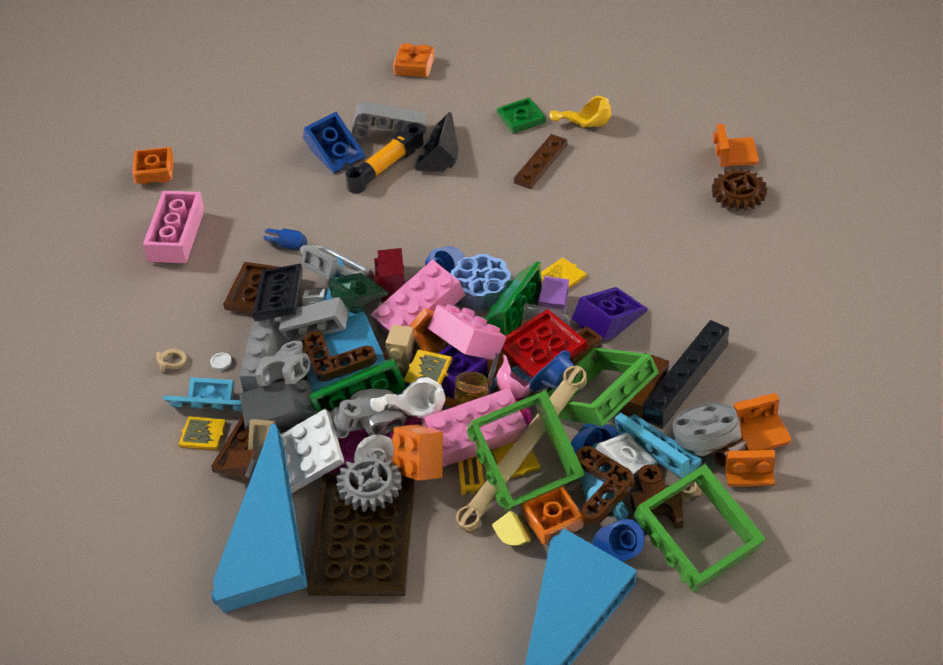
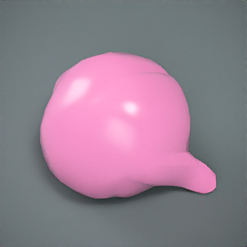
[497,355,532,398]

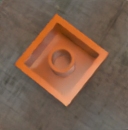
[392,425,443,481]

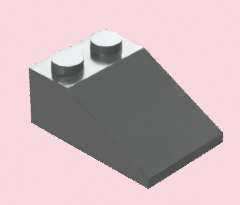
[239,380,317,430]

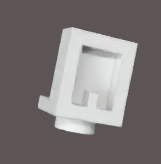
[302,289,326,306]

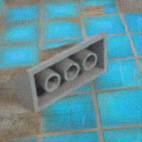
[240,317,288,392]

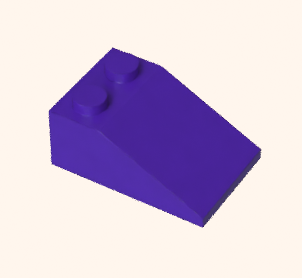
[571,287,648,341]

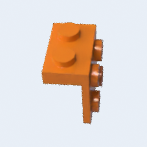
[712,124,759,167]
[409,308,449,354]
[733,393,791,450]

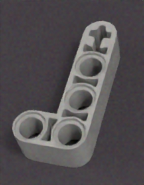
[352,101,427,140]

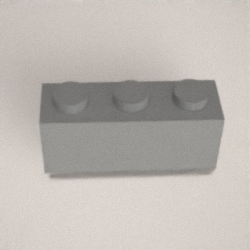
[279,297,349,342]

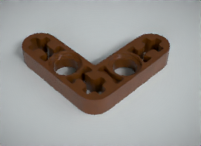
[304,331,377,382]
[576,446,635,525]

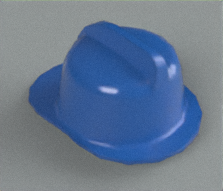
[425,246,465,273]
[529,350,578,391]
[571,424,618,460]
[592,519,647,562]

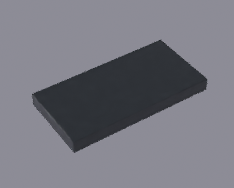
[252,264,303,322]

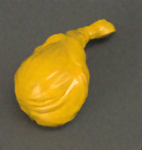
[549,95,612,128]

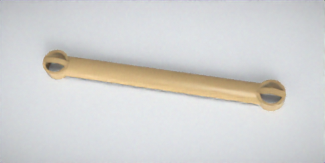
[456,366,587,532]

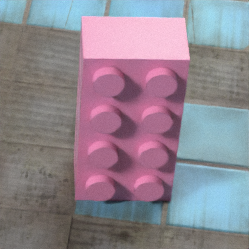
[143,191,205,263]
[371,260,465,336]
[424,388,527,467]

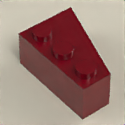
[374,248,405,304]

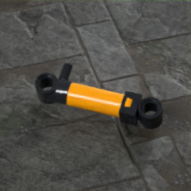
[343,123,424,194]

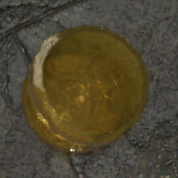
[454,372,489,405]

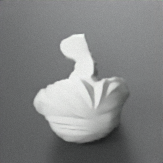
[370,377,446,419]

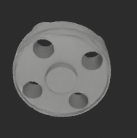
[673,403,741,456]

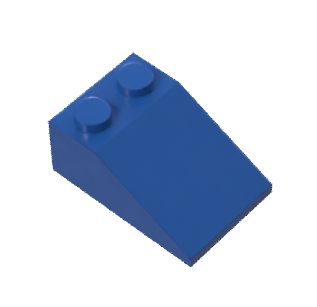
[303,112,366,174]

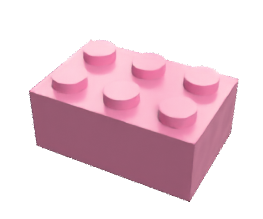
[428,304,506,361]

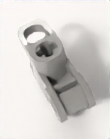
[255,341,310,387]
[334,389,406,436]

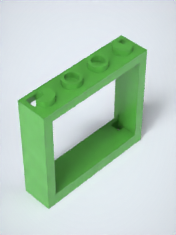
[547,347,659,427]
[466,390,585,511]
[634,464,766,592]

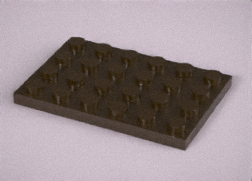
[307,474,415,596]

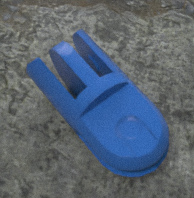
[263,228,307,250]

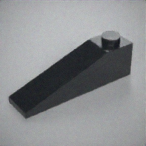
[414,112,459,172]

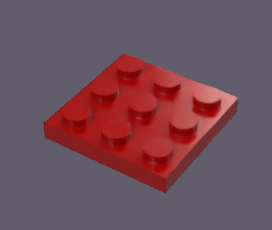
[501,309,588,379]

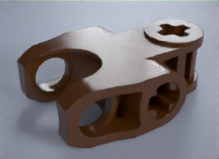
[630,464,684,534]

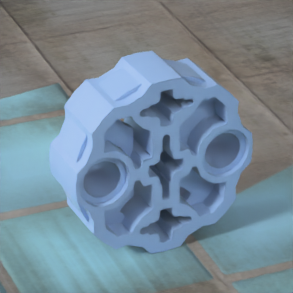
[450,254,511,311]

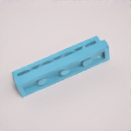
[615,413,702,478]

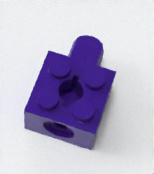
[438,345,488,402]

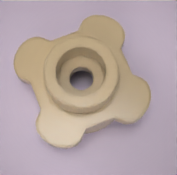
[680,483,702,502]

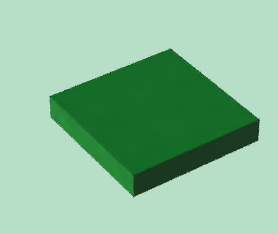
[497,97,546,134]

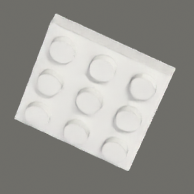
[281,408,344,493]

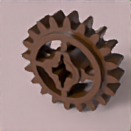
[712,168,767,211]

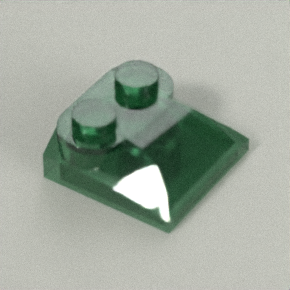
[328,273,388,313]

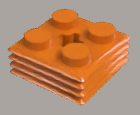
[393,43,435,77]
[132,147,174,185]
[521,486,585,545]

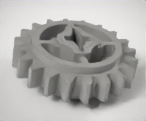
[337,454,402,512]

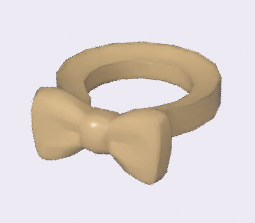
[156,349,187,373]

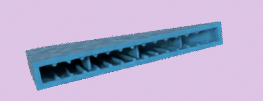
[307,256,386,391]
[211,424,308,613]
[525,529,637,665]

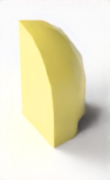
[492,511,531,546]

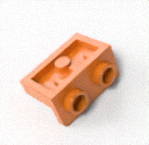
[725,450,775,487]

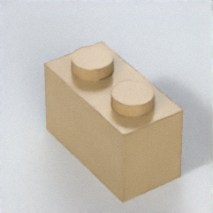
[385,324,416,375]

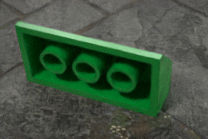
[484,261,542,336]
[310,358,406,412]

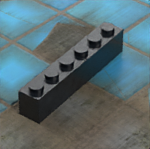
[643,320,729,429]

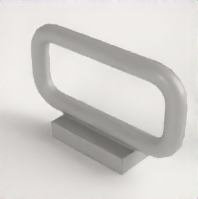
[300,245,373,279]

